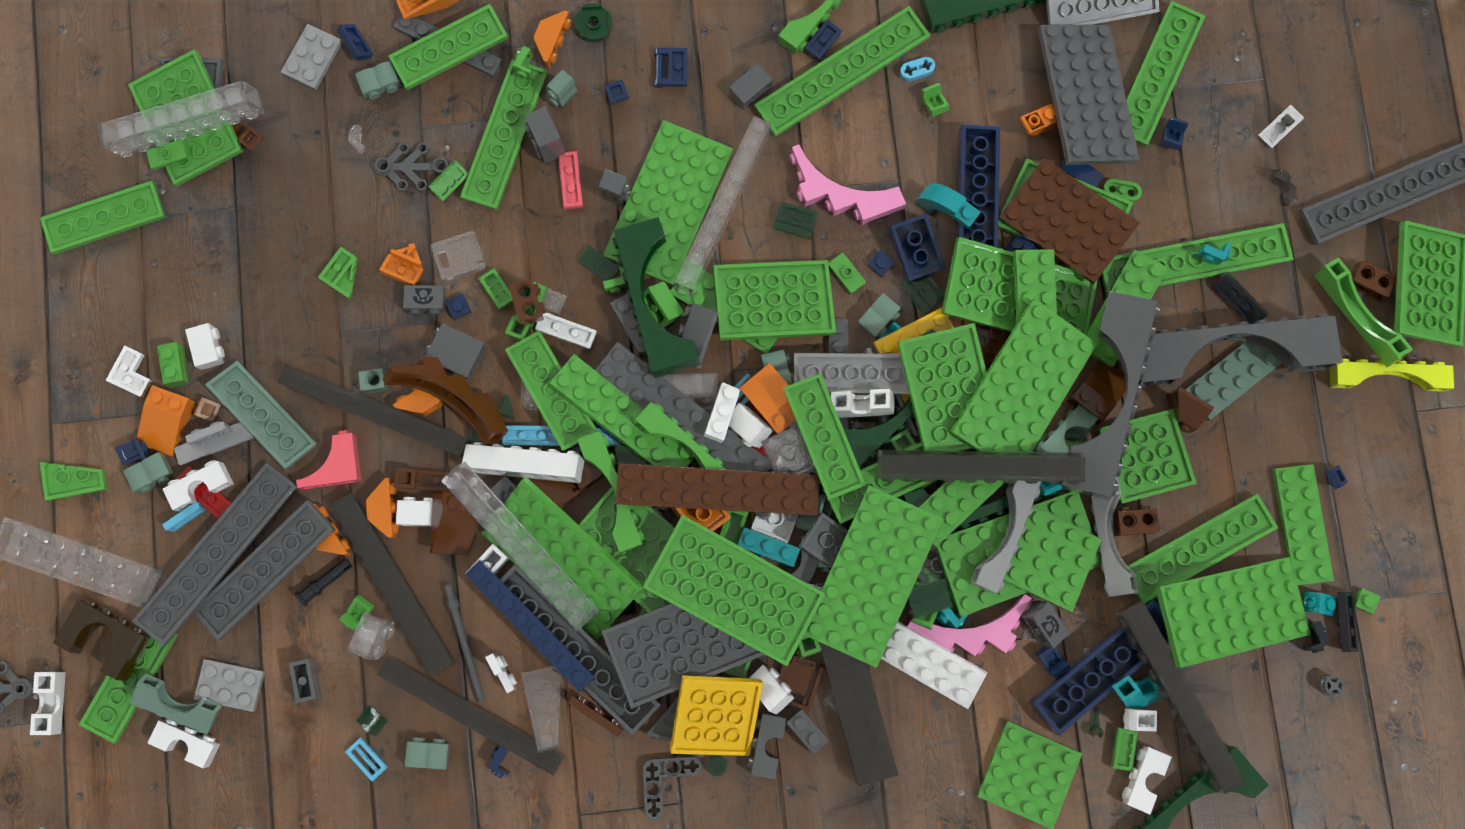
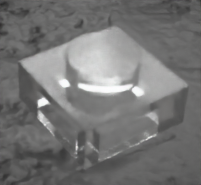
[543,289,567,315]

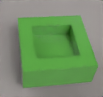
[1354,588,1381,615]

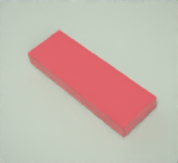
[558,151,583,210]

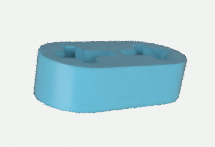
[900,57,935,82]

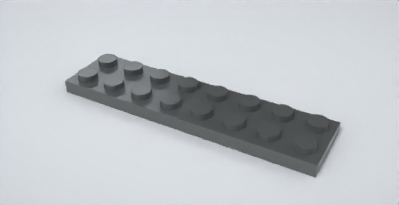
[194,500,336,640]

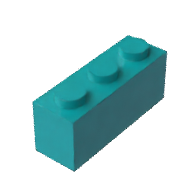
[738,527,800,568]

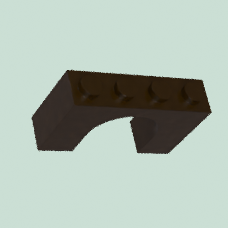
[53,599,151,681]

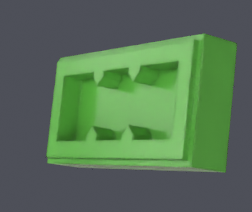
[146,139,189,170]
[428,160,469,201]
[828,252,866,295]
[478,268,513,311]
[1111,727,1138,772]

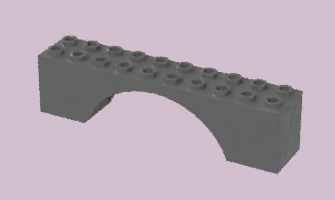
[1062,291,1160,500]
[1138,314,1343,388]

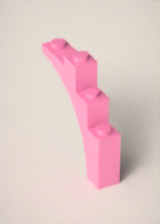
[789,145,906,225]
[906,594,1032,656]

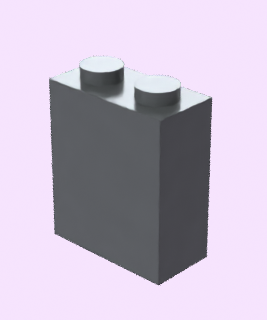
[424,323,487,381]

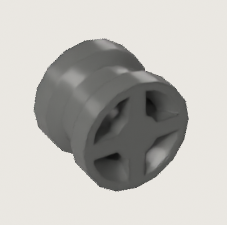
[1318,676,1345,696]

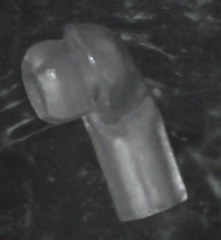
[348,124,367,154]

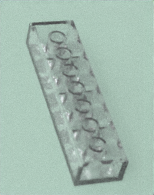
[96,80,264,157]
[0,517,164,608]

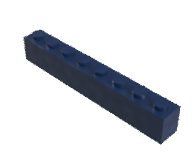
[465,560,595,692]

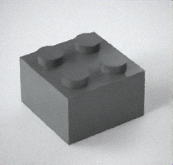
[524,106,566,164]

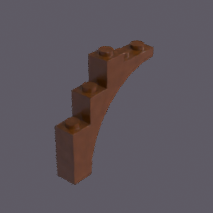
[382,357,508,444]

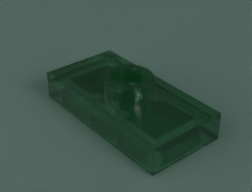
[578,245,620,281]

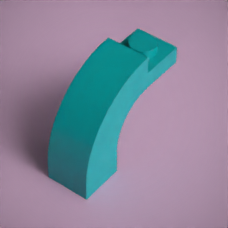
[915,183,980,229]
[1112,664,1180,709]

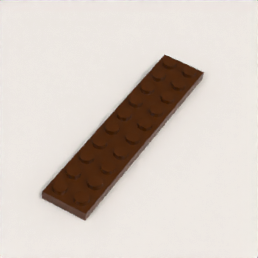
[616,463,819,516]

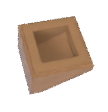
[192,397,221,422]

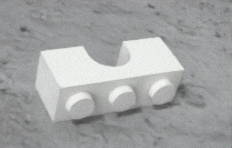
[831,389,894,418]
[163,460,234,512]
[30,672,66,735]
[148,718,220,768]
[1122,746,1172,814]

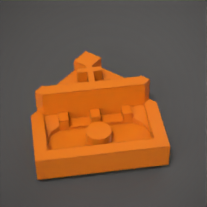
[379,243,423,285]

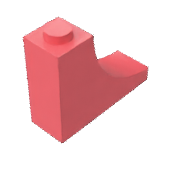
[296,430,361,490]

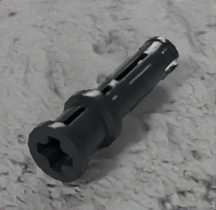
[294,557,353,607]

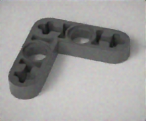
[643,756,702,820]

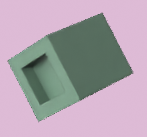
[358,368,388,394]

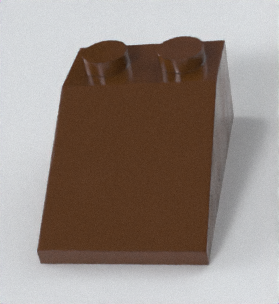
[1067,360,1126,425]
[430,491,480,555]

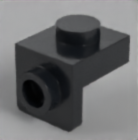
[1303,621,1330,653]

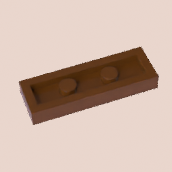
[568,695,623,737]

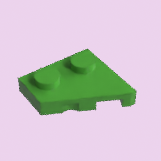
[318,247,358,300]

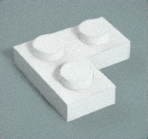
[106,345,152,398]
[485,653,517,693]

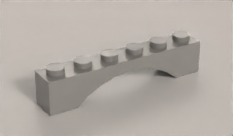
[970,472,1041,594]
[1091,476,1139,597]

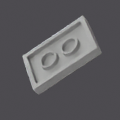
[281,24,343,90]
[194,659,265,712]

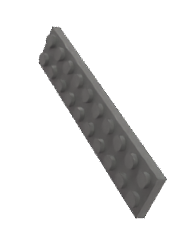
[1299,142,1465,245]
[595,342,773,472]
[132,462,298,646]

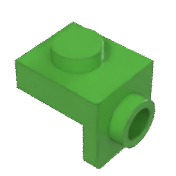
[513,46,533,80]
[922,83,950,117]
[603,266,628,294]
[339,595,375,631]

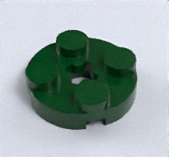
[574,3,612,42]

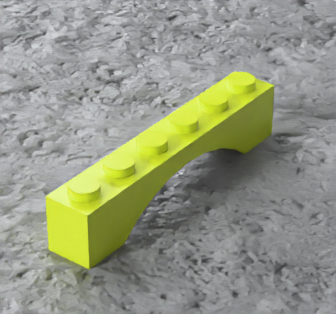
[1329,359,1454,392]

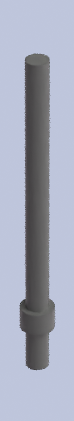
[443,584,485,702]

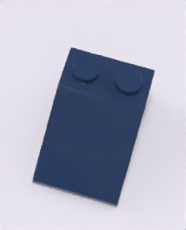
[887,213,945,281]

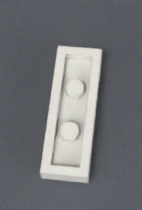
[535,313,597,350]
[704,382,740,443]

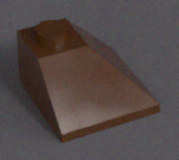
[1166,387,1214,433]

